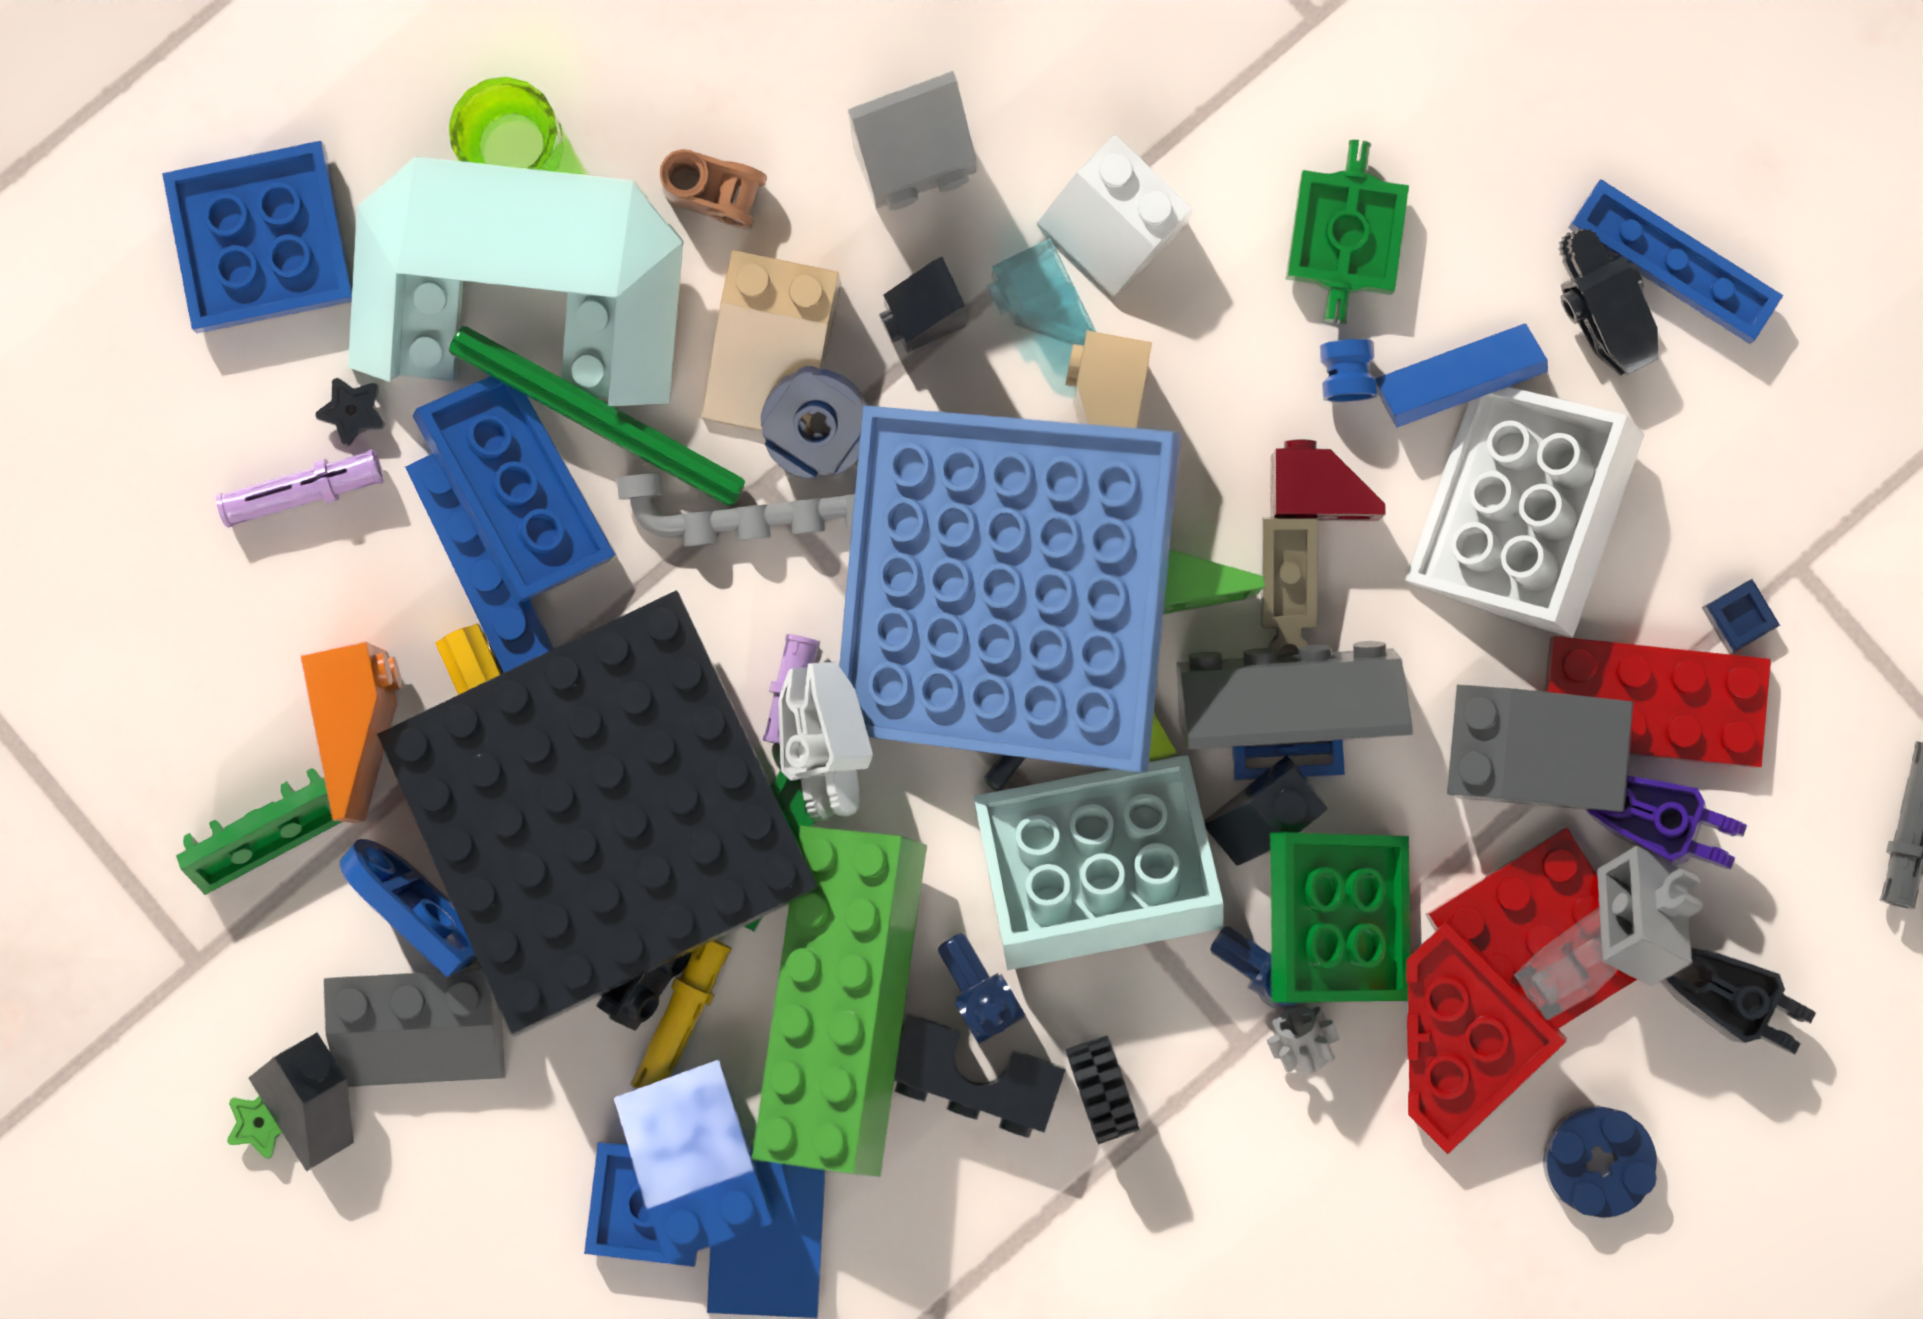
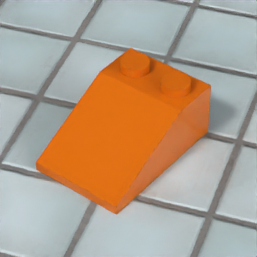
[300,642,402,823]

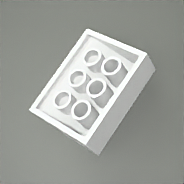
[1405,387,1644,638]

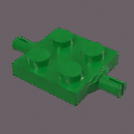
[1285,139,1409,324]

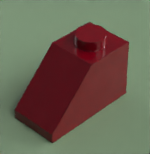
[1271,439,1386,521]

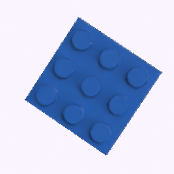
[162,140,353,334]

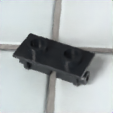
[596,952,691,1031]

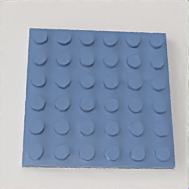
[839,405,1181,772]

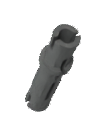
[1879,741,1923,909]

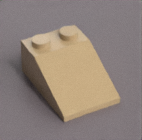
[702,250,841,434]
[1065,330,1153,428]

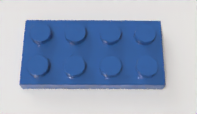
[412,376,615,605]

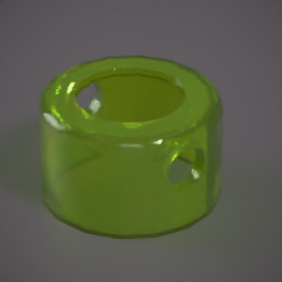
[448,76,565,172]

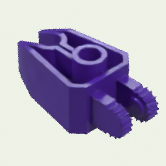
[1585,775,1748,869]

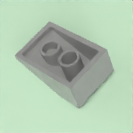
[848,71,976,210]

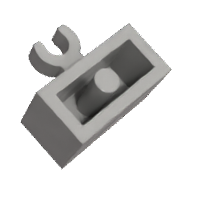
[1597,846,1702,986]

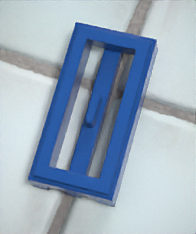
[1232,739,1345,781]

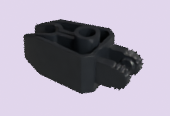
[1558,228,1658,375]
[1660,948,1816,1055]

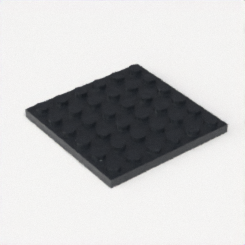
[377,590,819,1036]

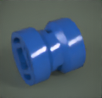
[1320,339,1377,402]

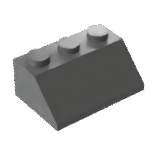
[323,969,505,1087]

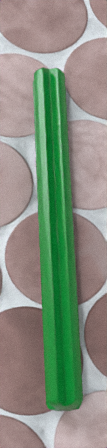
[449,326,745,506]

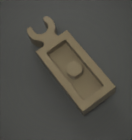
[1261,517,1318,657]

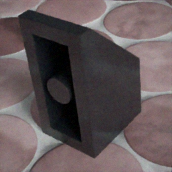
[879,257,966,353]
[1204,755,1328,866]
[248,1032,354,1172]

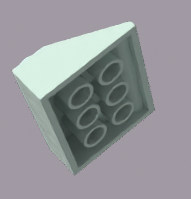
[974,755,1223,970]

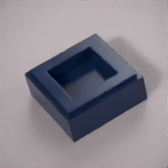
[1701,579,1780,654]

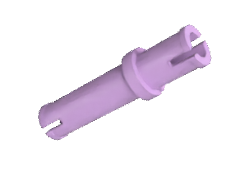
[216,449,384,528]

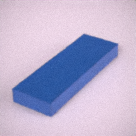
[1375,323,1548,428]

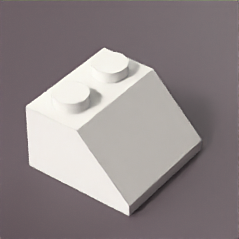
[1037,134,1193,298]

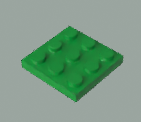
[1270,832,1410,1003]

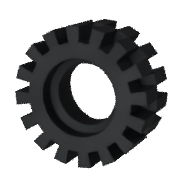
[1065,1035,1140,1144]

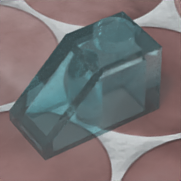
[987,238,1096,346]

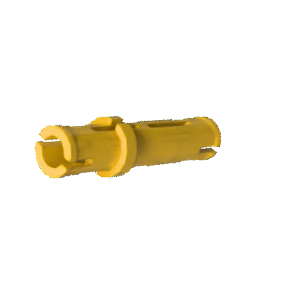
[630,940,732,1088]

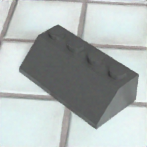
[1176,641,1413,749]

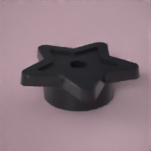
[315,378,385,447]

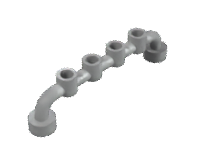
[616,473,855,547]

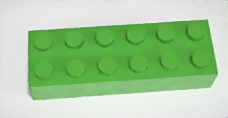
[752,826,927,1177]

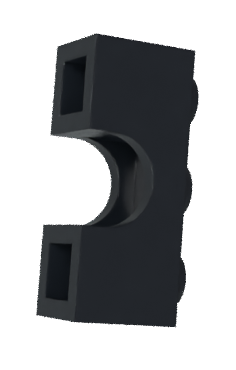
[894,1013,1066,1138]

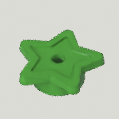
[227,1096,282,1159]

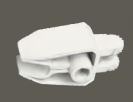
[778,662,873,822]

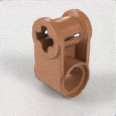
[659,149,768,229]

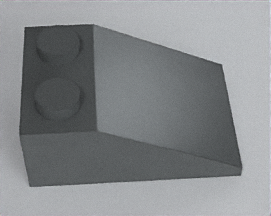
[1447,684,1634,813]

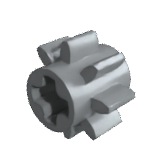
[1267,1006,1340,1074]

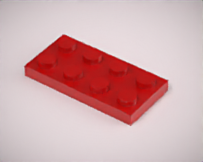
[1545,636,1771,768]

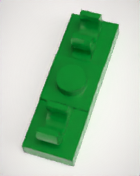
[176,768,342,895]

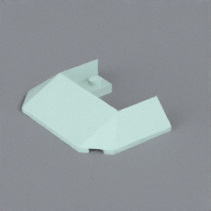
[348,156,684,406]

